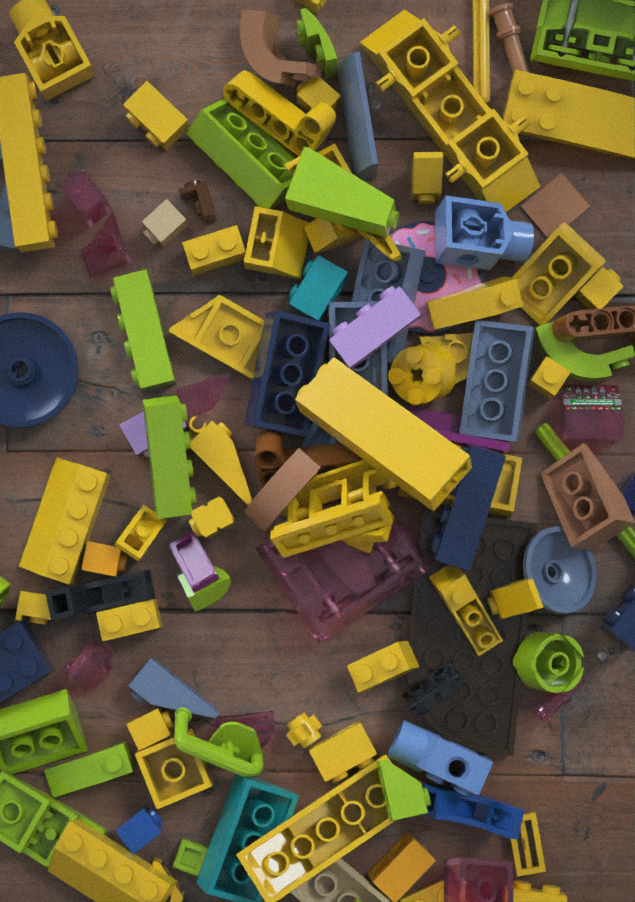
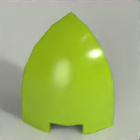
[178,566,231,612]

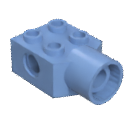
[435,196,534,270]
[387,720,493,797]

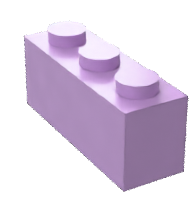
[329,286,423,368]

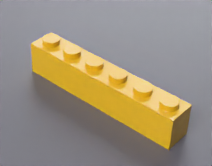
[0,73,58,253]

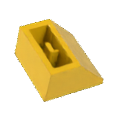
[244,206,309,279]

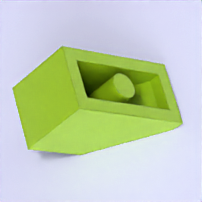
[376,759,431,821]

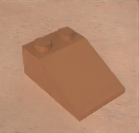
[540,443,635,551]

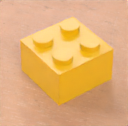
[135,728,214,809]

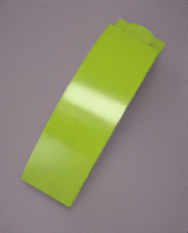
[534,322,635,382]

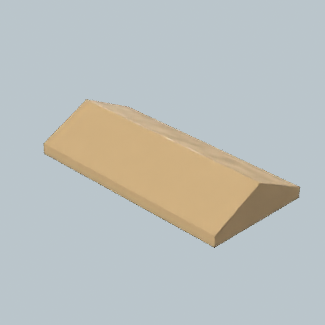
[290,858,390,902]

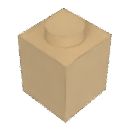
[142,199,188,248]

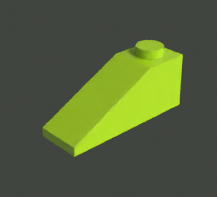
[44,741,136,798]

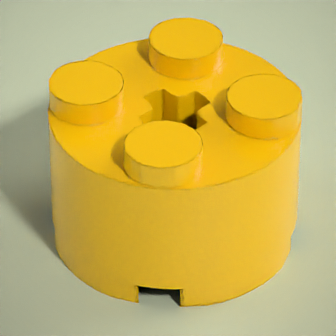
[388,343,457,405]

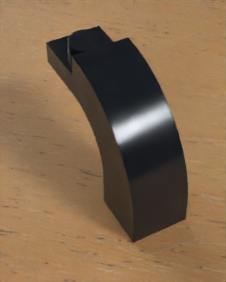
[45,570,156,621]

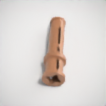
[489,3,530,73]

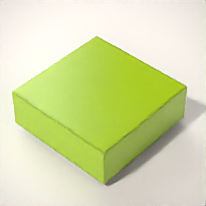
[172,838,209,876]

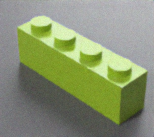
[110,269,177,392]
[142,395,196,519]

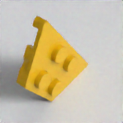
[168,295,265,380]

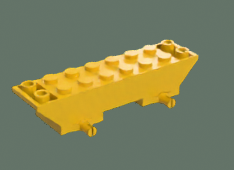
[359,10,541,213]

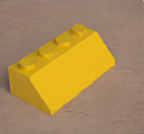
[19,457,111,585]
[48,819,178,902]

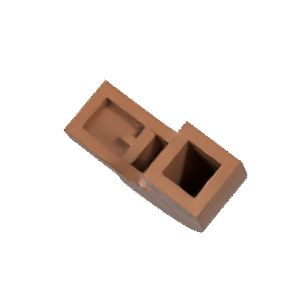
[240,9,322,87]
[243,448,321,532]

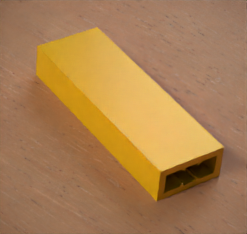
[295,357,472,512]

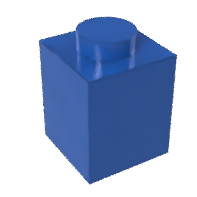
[116,805,164,855]

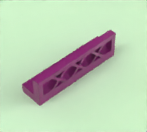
[401,405,511,454]

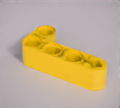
[222,70,336,156]

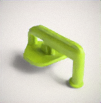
[174,707,264,777]

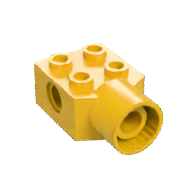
[9,0,96,101]

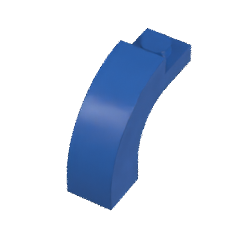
[421,783,524,839]

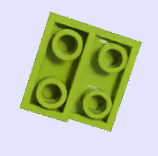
[296,8,337,79]

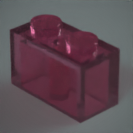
[61,170,112,227]

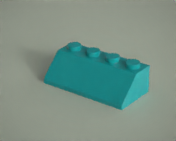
[196,774,300,902]

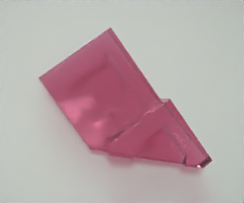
[176,372,231,416]

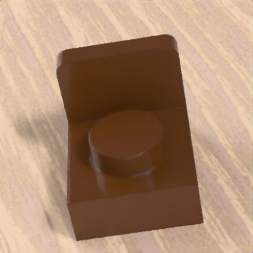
[179,180,217,223]

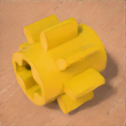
[286,712,322,749]

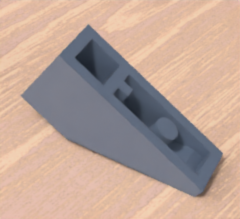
[128,657,220,718]

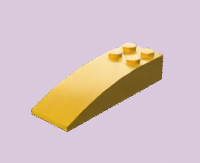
[502,70,635,160]
[236,754,396,902]

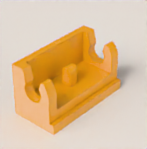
[367,831,436,902]

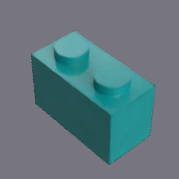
[288,255,349,322]

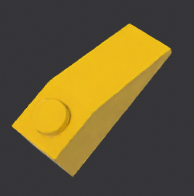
[426,276,523,330]
[190,421,253,505]
[487,578,543,619]

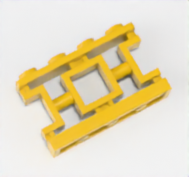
[270,460,392,558]

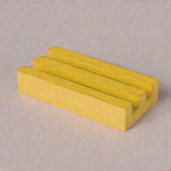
[510,812,546,877]

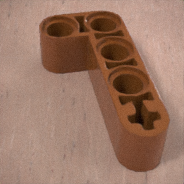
[552,305,635,351]
[255,430,363,486]

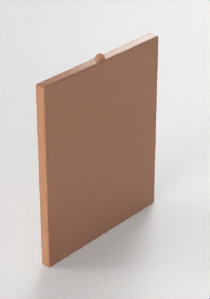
[520,172,590,239]

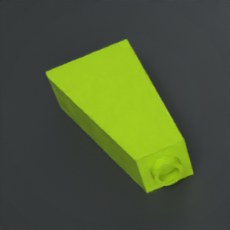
[285,146,399,237]

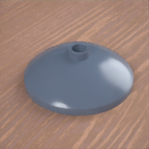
[523,527,597,614]

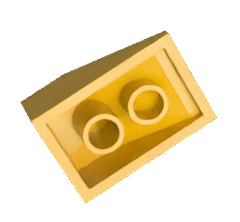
[512,222,606,326]

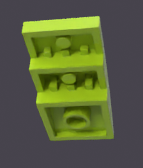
[0,771,108,868]

